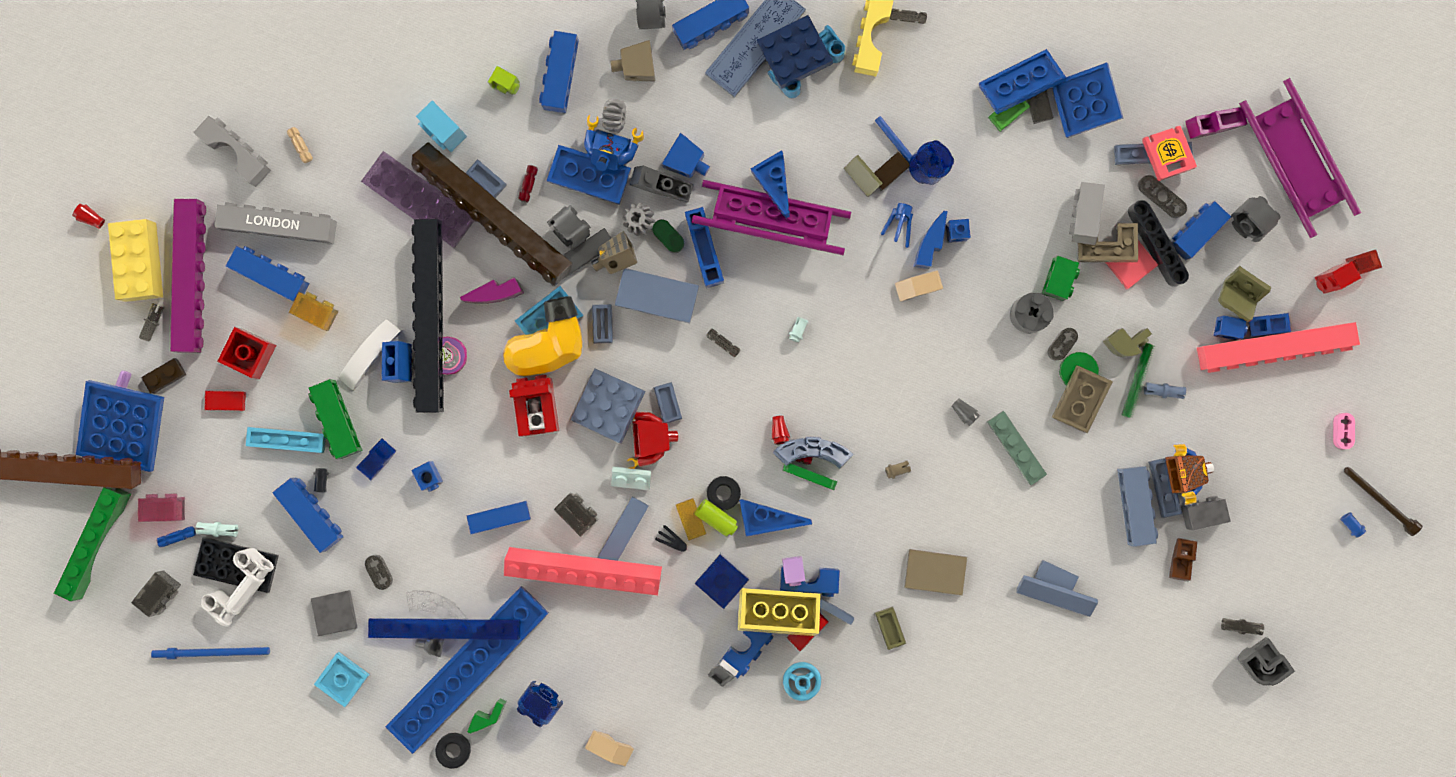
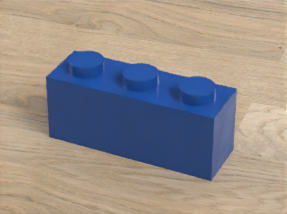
[1171,201,1231,261]

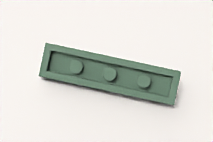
[987,411,1047,485]

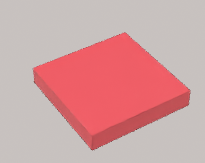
[1105,240,1158,289]

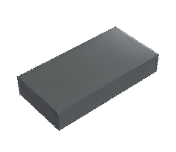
[708,660,739,686]

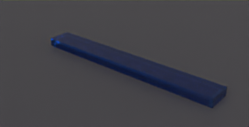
[368,618,520,640]

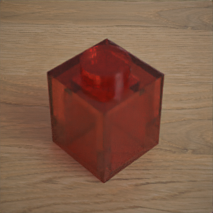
[1345,249,1382,274]

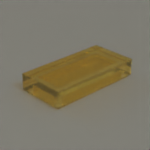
[675,498,707,541]

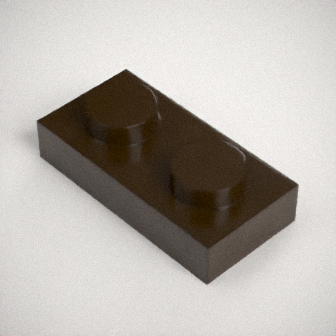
[141,358,186,394]

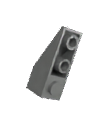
[630,165,694,202]

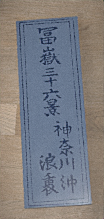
[705,0,806,98]

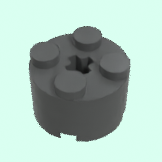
[636,0,666,30]
[1231,196,1281,242]
[547,205,591,251]
[1010,293,1054,333]

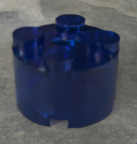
[909,140,954,185]
[517,681,563,727]

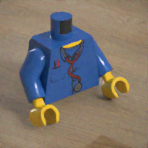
[584,115,644,171]

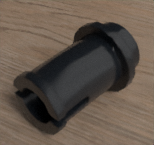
[313,468,329,492]

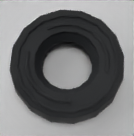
[707,476,741,510]
[435,733,471,769]

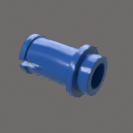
[1340,512,1366,538]

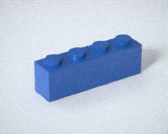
[672,0,749,50]
[539,31,579,113]
[226,246,310,303]
[272,478,343,553]

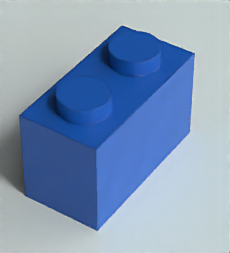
[382,341,412,383]

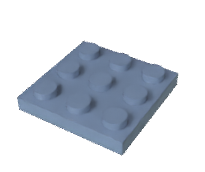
[571,368,646,444]

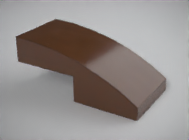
[1169,538,1197,582]

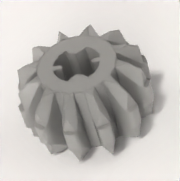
[602,99,627,132]
[622,203,655,236]

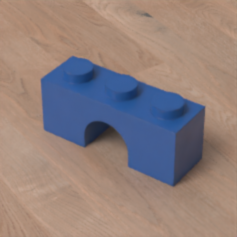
[780,565,840,597]
[719,631,774,679]

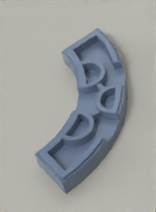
[773,437,854,469]

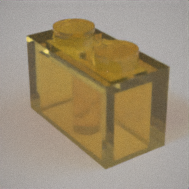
[288,291,339,331]

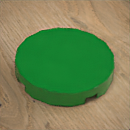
[1059,352,1099,386]

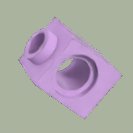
[782,556,805,586]

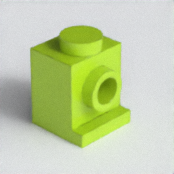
[488,66,520,95]

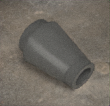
[951,398,980,426]

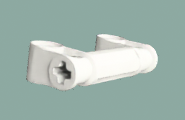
[201,548,274,627]

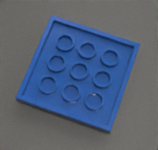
[76,380,165,472]

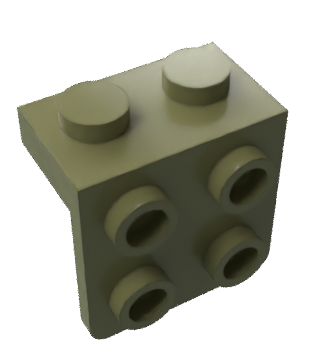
[1218,266,1271,322]

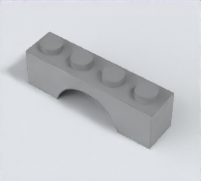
[193,116,271,187]

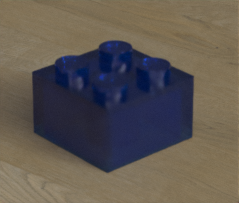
[694,552,749,609]

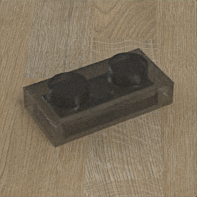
[1027,90,1054,124]

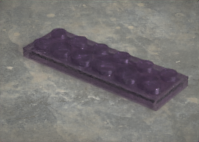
[361,151,474,248]

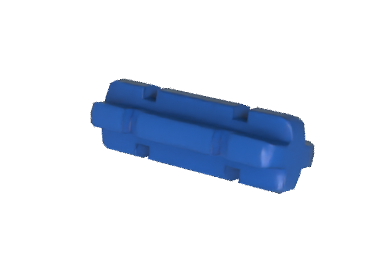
[156,526,196,547]

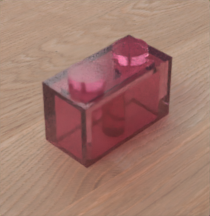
[138,493,185,522]

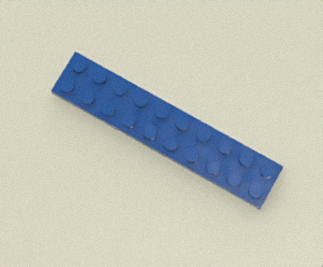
[385,586,549,754]

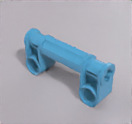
[767,25,845,98]

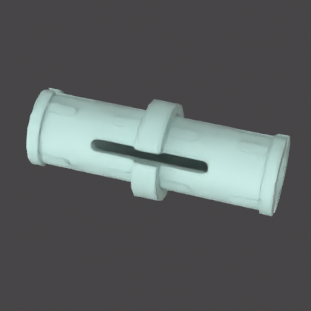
[195,522,239,537]

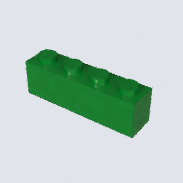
[308,379,363,459]

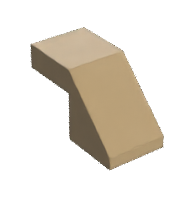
[895,271,943,301]
[585,730,634,766]

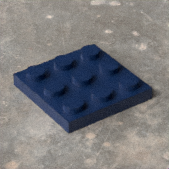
[757,15,833,89]

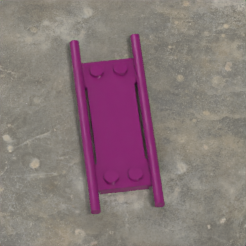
[1239,78,1362,238]
[692,180,852,256]

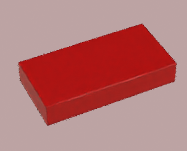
[204,391,246,411]

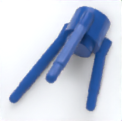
[881,203,913,248]

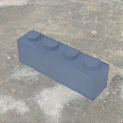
[1117,466,1158,547]

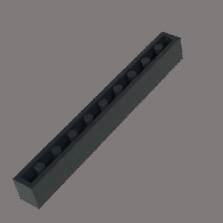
[411,219,444,413]

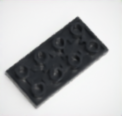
[193,537,279,593]

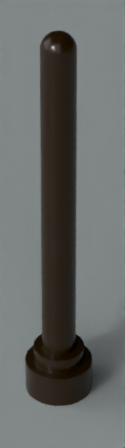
[1344,467,1423,536]

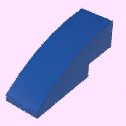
[914,211,948,269]
[466,501,531,534]

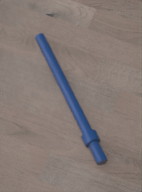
[151,647,270,660]

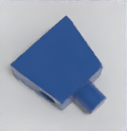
[662,133,710,178]

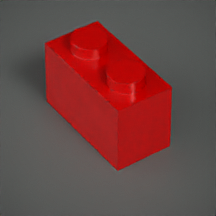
[1314,261,1361,294]

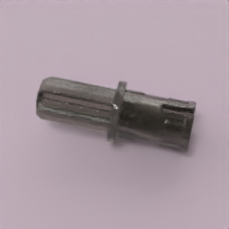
[139,303,165,341]

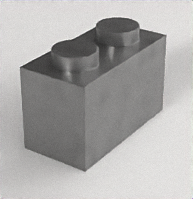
[1181,496,1231,530]

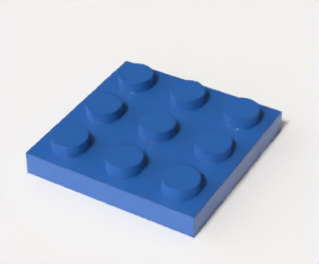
[1052,62,1124,138]

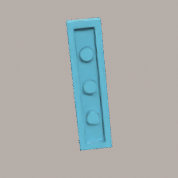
[246,427,326,453]

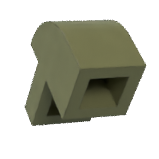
[1103,328,1152,357]

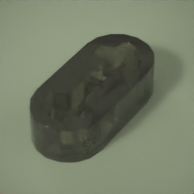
[1048,328,1078,361]
[365,555,393,590]

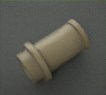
[885,460,911,479]

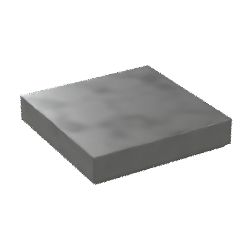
[311,590,358,636]

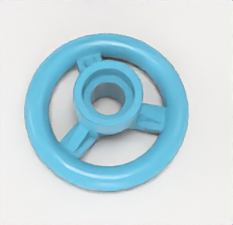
[783,662,821,701]

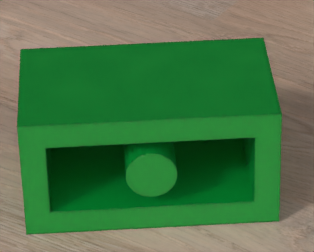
[1041,256,1080,301]

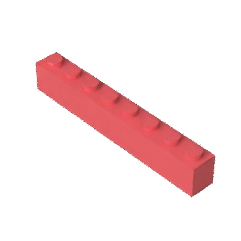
[1197,322,1360,373]
[504,547,662,596]

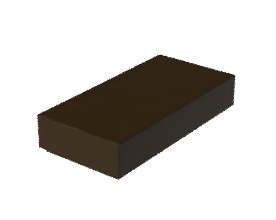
[874,152,911,191]

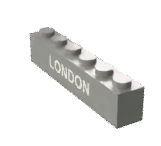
[214,202,337,244]

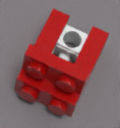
[509,375,559,437]

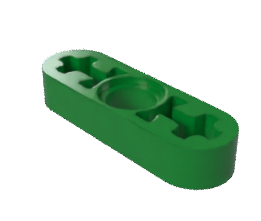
[782,463,838,490]

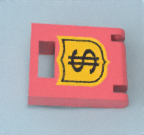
[1142,125,1197,181]

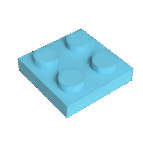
[314,652,370,707]

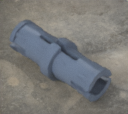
[1144,382,1186,399]

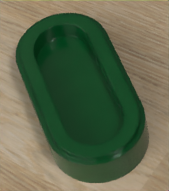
[652,219,684,253]

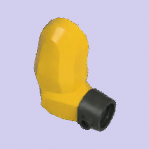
[503,296,583,377]

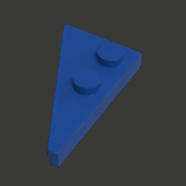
[750,150,790,218]
[739,499,812,536]

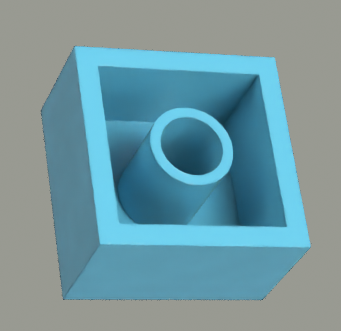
[416,100,467,152]

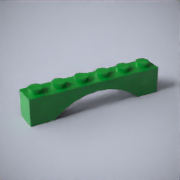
[53,487,131,602]

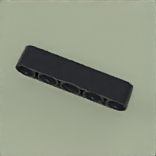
[1128,200,1189,287]

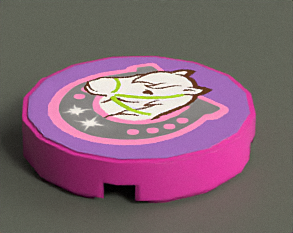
[443,337,467,375]

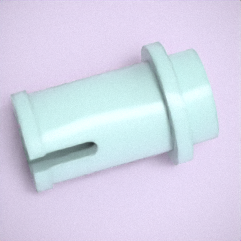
[789,317,808,343]

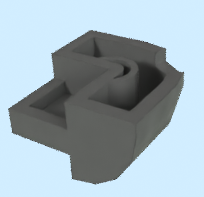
[1238,637,1295,686]

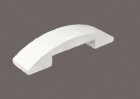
[338,319,402,390]

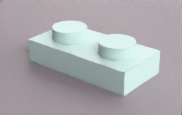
[611,467,651,490]

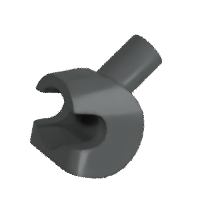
[415,637,444,657]

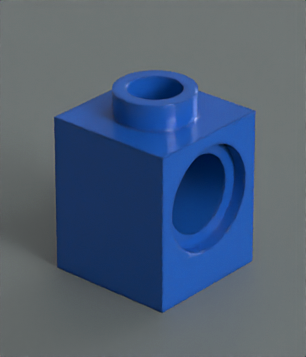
[946,219,971,243]
[1213,316,1247,340]
[411,461,443,492]

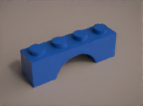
[685,207,724,289]

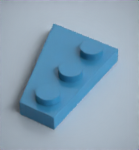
[515,286,584,335]

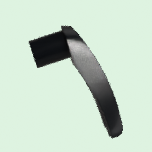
[655,525,687,552]

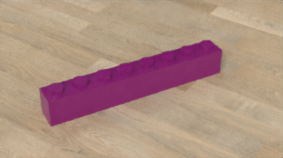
[170,199,206,353]

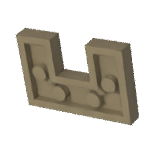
[1078,223,1138,262]

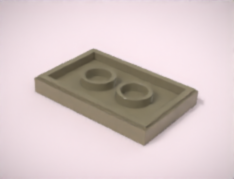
[1052,365,1113,434]
[904,549,967,596]

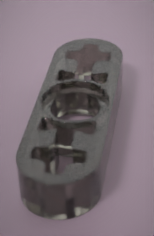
[1138,175,1187,218]

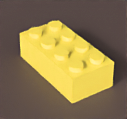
[108,219,163,302]
[738,588,820,636]

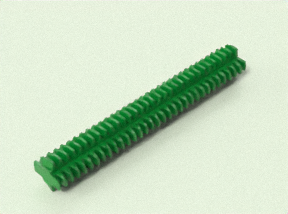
[1122,343,1156,419]

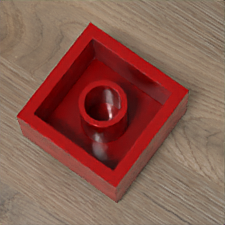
[217,327,277,379]

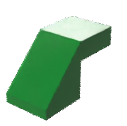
[467,698,507,734]

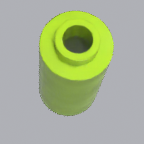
[694,499,738,537]

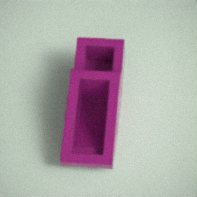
[1185,107,1248,139]
[460,278,524,304]

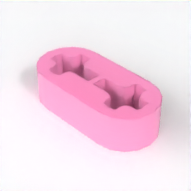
[1333,413,1355,449]

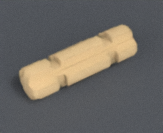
[287,127,313,163]

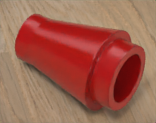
[72,204,105,229]
[771,415,790,445]

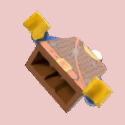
[1165,444,1214,505]

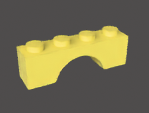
[852,0,893,77]

